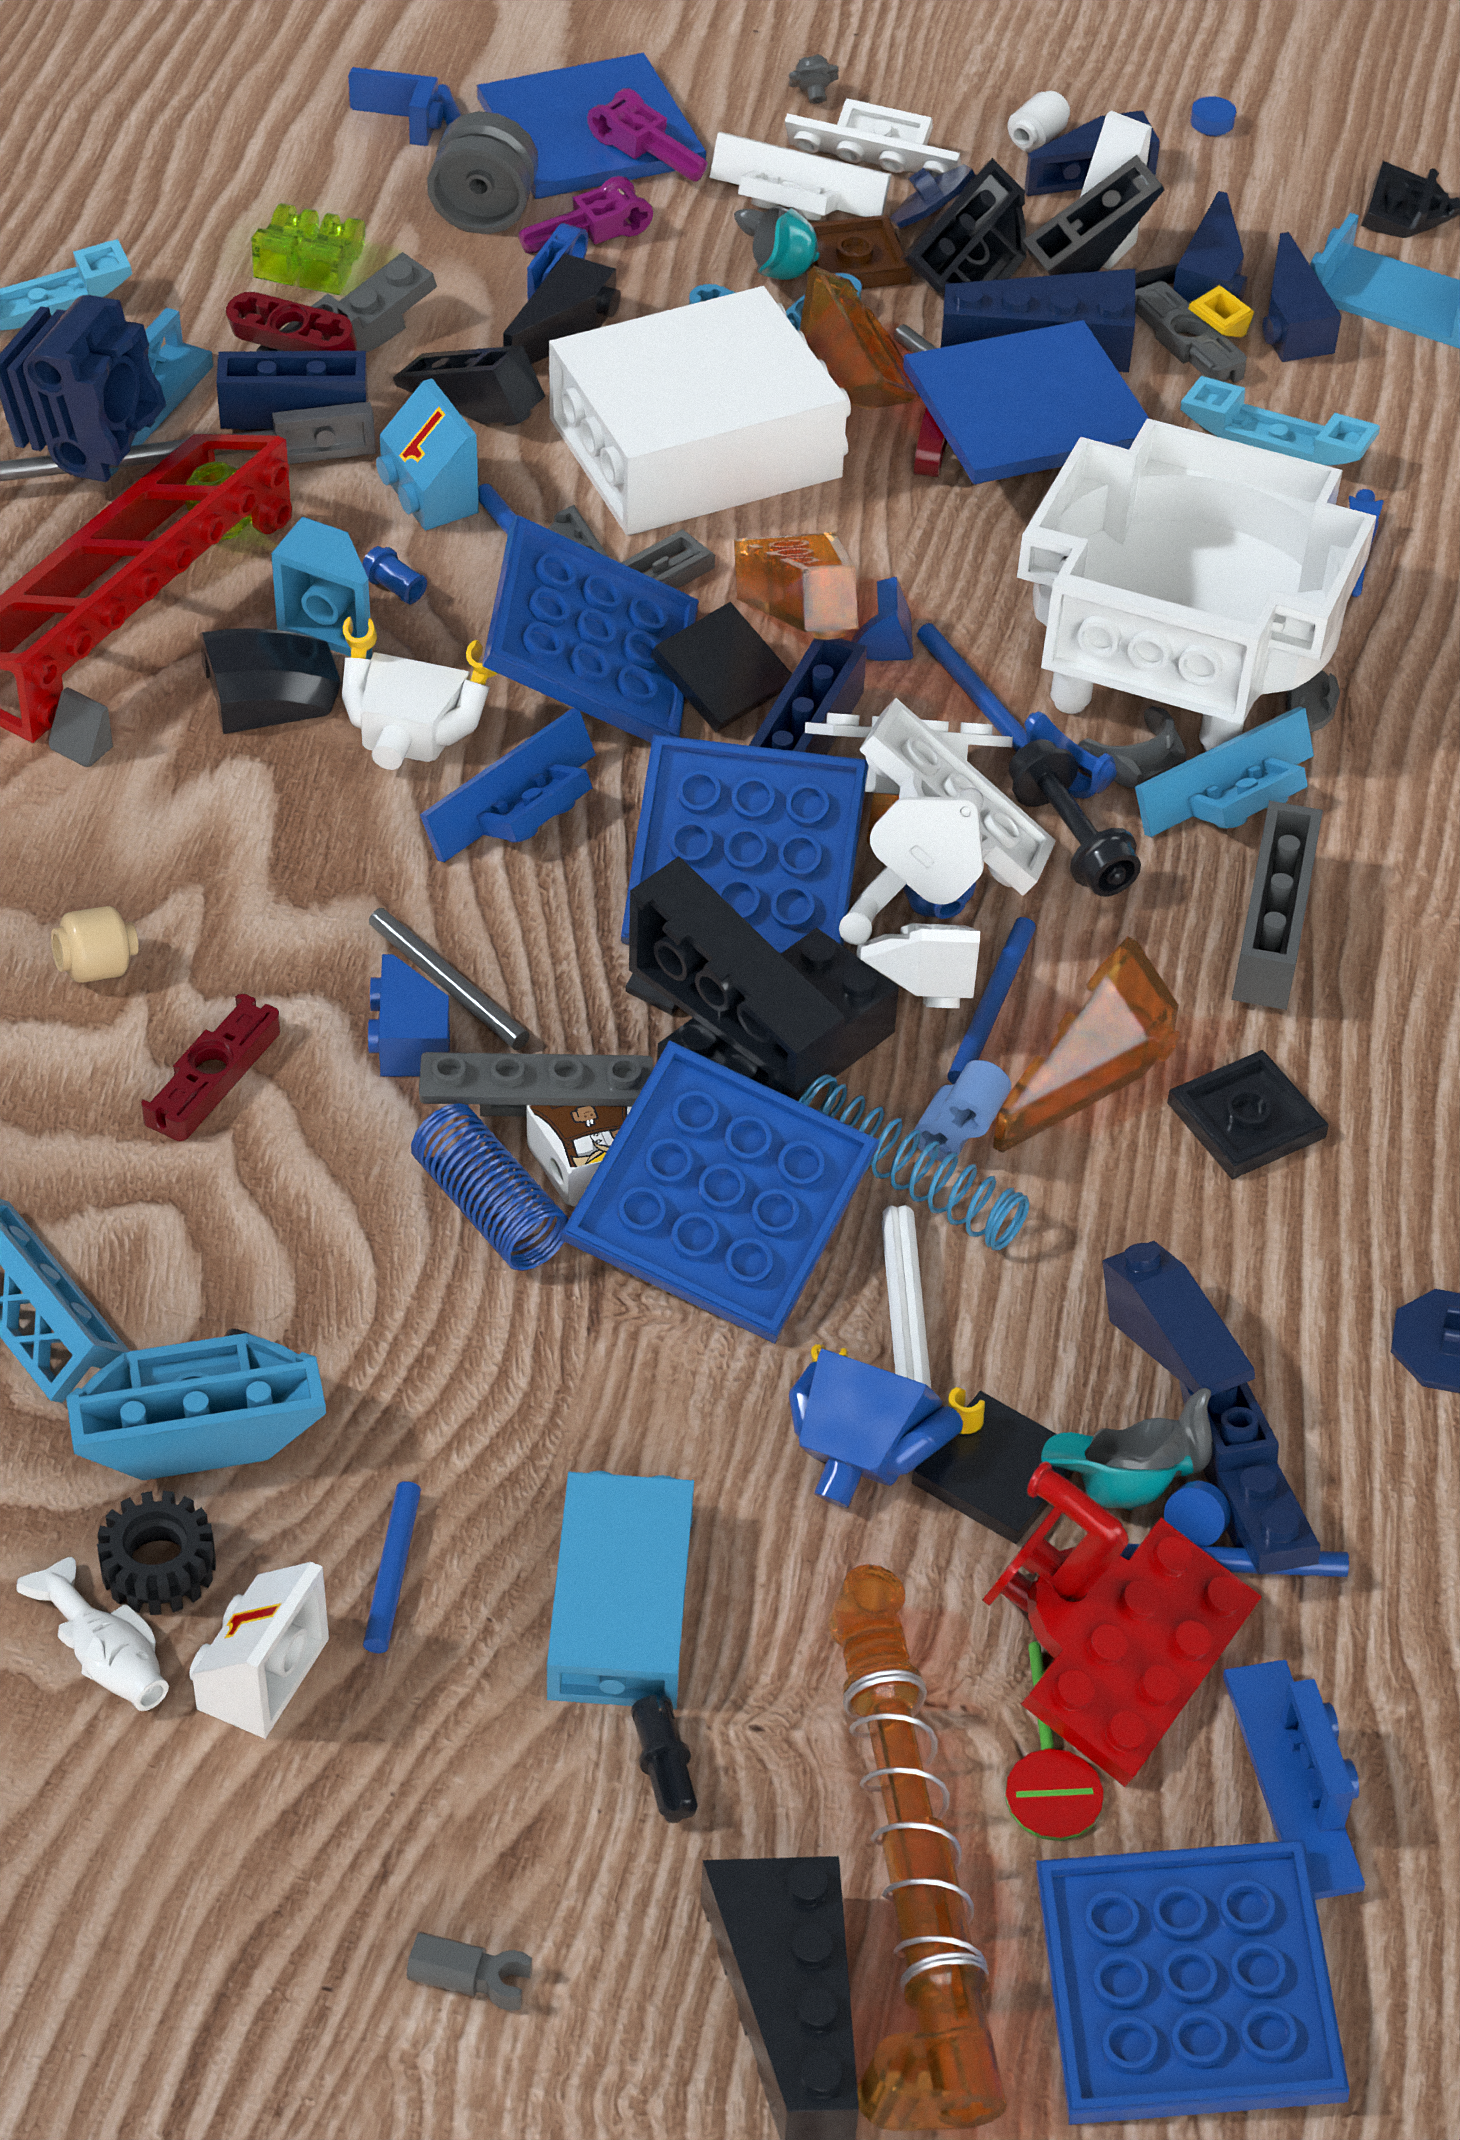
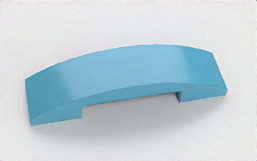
[0,239,132,331]
[1180,376,1380,466]

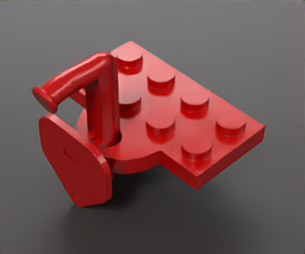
[982,1461,1262,1787]

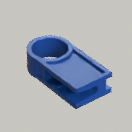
[527,223,588,300]

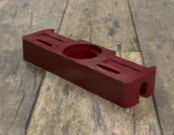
[141,994,280,1141]

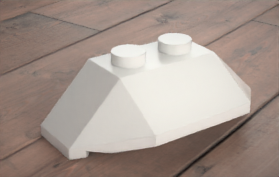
[857,923,980,1008]

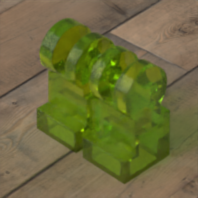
[251,203,365,295]

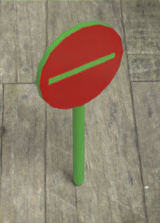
[1005,1641,1104,1841]

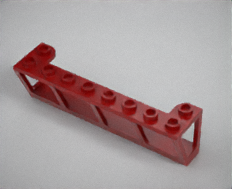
[0,434,292,743]

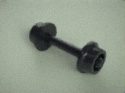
[1008,739,1141,897]

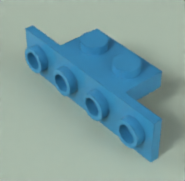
[1135,706,1314,837]

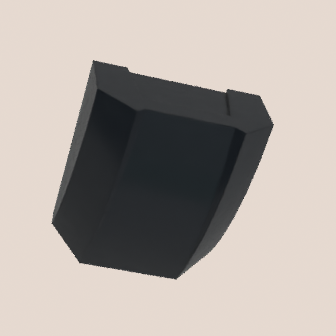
[199,628,341,734]

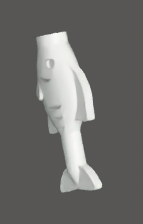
[16,1557,169,1711]

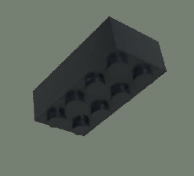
[657,927,899,1102]

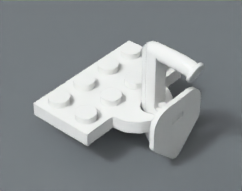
[839,698,1056,945]

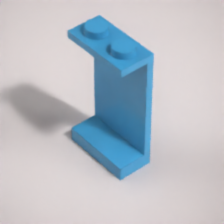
[1310,213,1460,349]
[547,1471,694,1709]

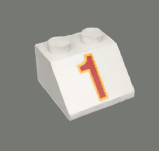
[190,1562,329,1739]

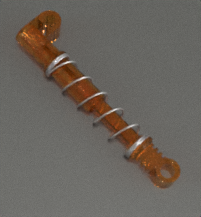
[828,1564,1007,2131]

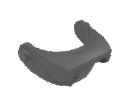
[1078,706,1186,789]

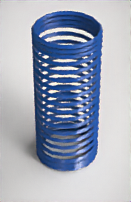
[411,1103,569,1271]

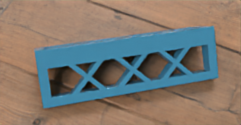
[109,307,214,476]
[0,1199,130,1403]

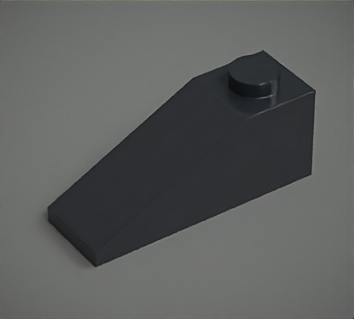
[1023,155,1165,276]
[503,254,621,365]
[393,345,546,426]

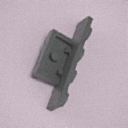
[419,1052,653,1117]

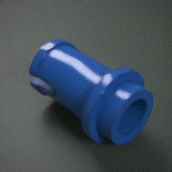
[362,546,427,604]

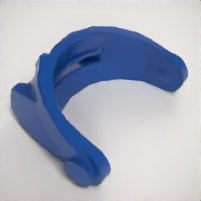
[1024,711,1117,799]

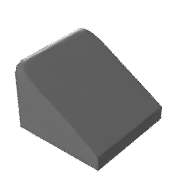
[49,687,113,767]

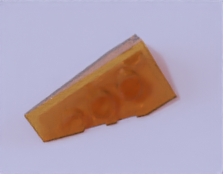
[993,936,1180,1153]

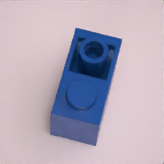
[368,954,450,1076]

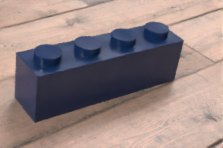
[749,632,867,755]

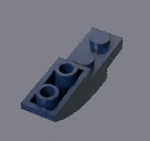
[1179,1381,1320,1575]

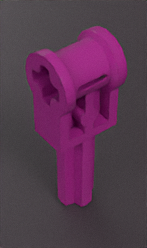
[587,88,708,182]
[519,176,653,254]

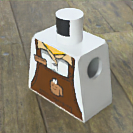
[526,1105,632,1207]

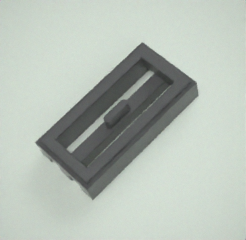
[621,529,715,589]

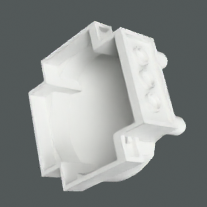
[1017,418,1377,751]

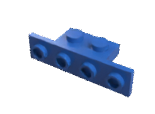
[420,708,596,862]
[1223,1659,1365,1900]

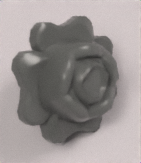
[789,54,839,104]

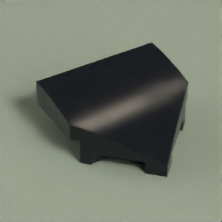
[1361,161,1460,238]

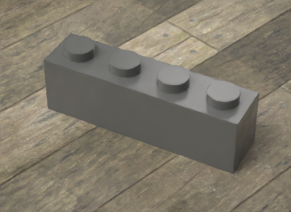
[1231,800,1323,1010]

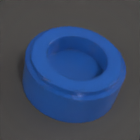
[1190,96,1236,136]
[1164,1481,1231,1546]

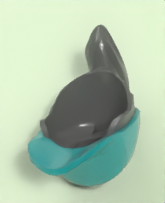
[734,206,820,280]
[1041,1388,1213,1510]

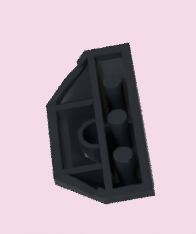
[900,158,1027,296]

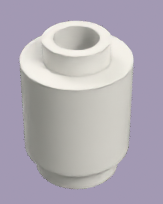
[1008,91,1070,152]

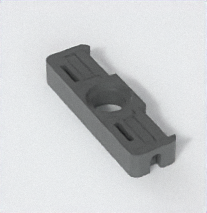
[1135,281,1247,383]

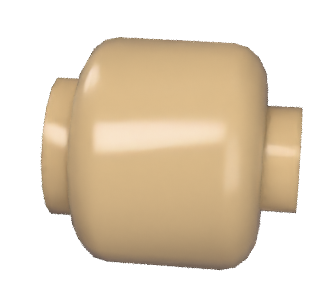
[51,906,138,983]

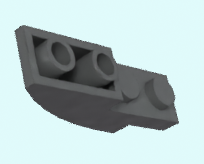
[257,252,437,353]

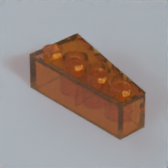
[734,532,858,639]

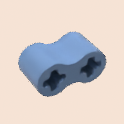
[913,1060,1011,1161]

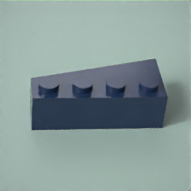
[940,269,1135,373]

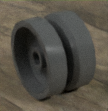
[427,111,538,234]

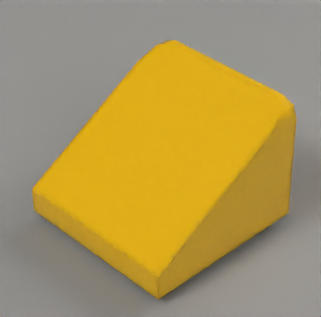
[1188,285,1254,338]

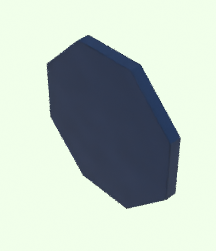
[890,164,976,229]
[1390,1289,1460,1394]

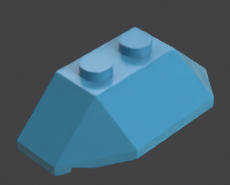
[66,1333,326,1481]

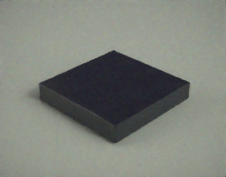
[650,601,792,733]
[1167,1050,1329,1180]
[912,1390,1075,1544]

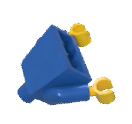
[789,1344,985,1508]

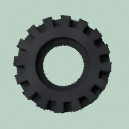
[97,1491,216,1615]

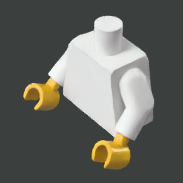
[342,617,498,770]

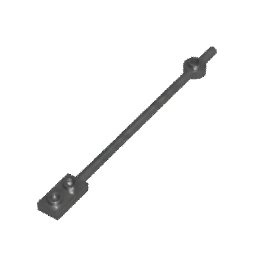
[0,402,376,481]

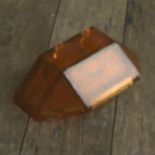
[799,266,921,410]

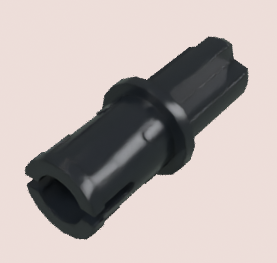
[631,1695,698,1823]

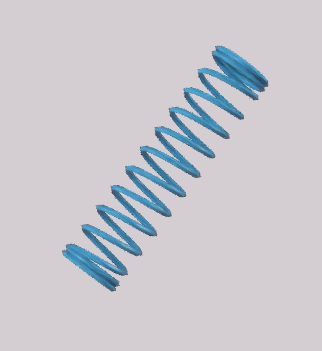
[799,1074,1029,1251]

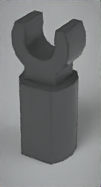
[407,1932,533,2011]

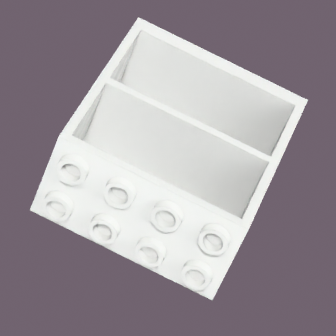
[549,286,851,536]

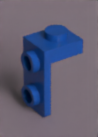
[348,67,443,146]

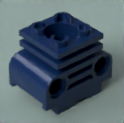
[0,295,166,483]

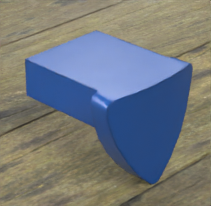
[851,577,913,661]

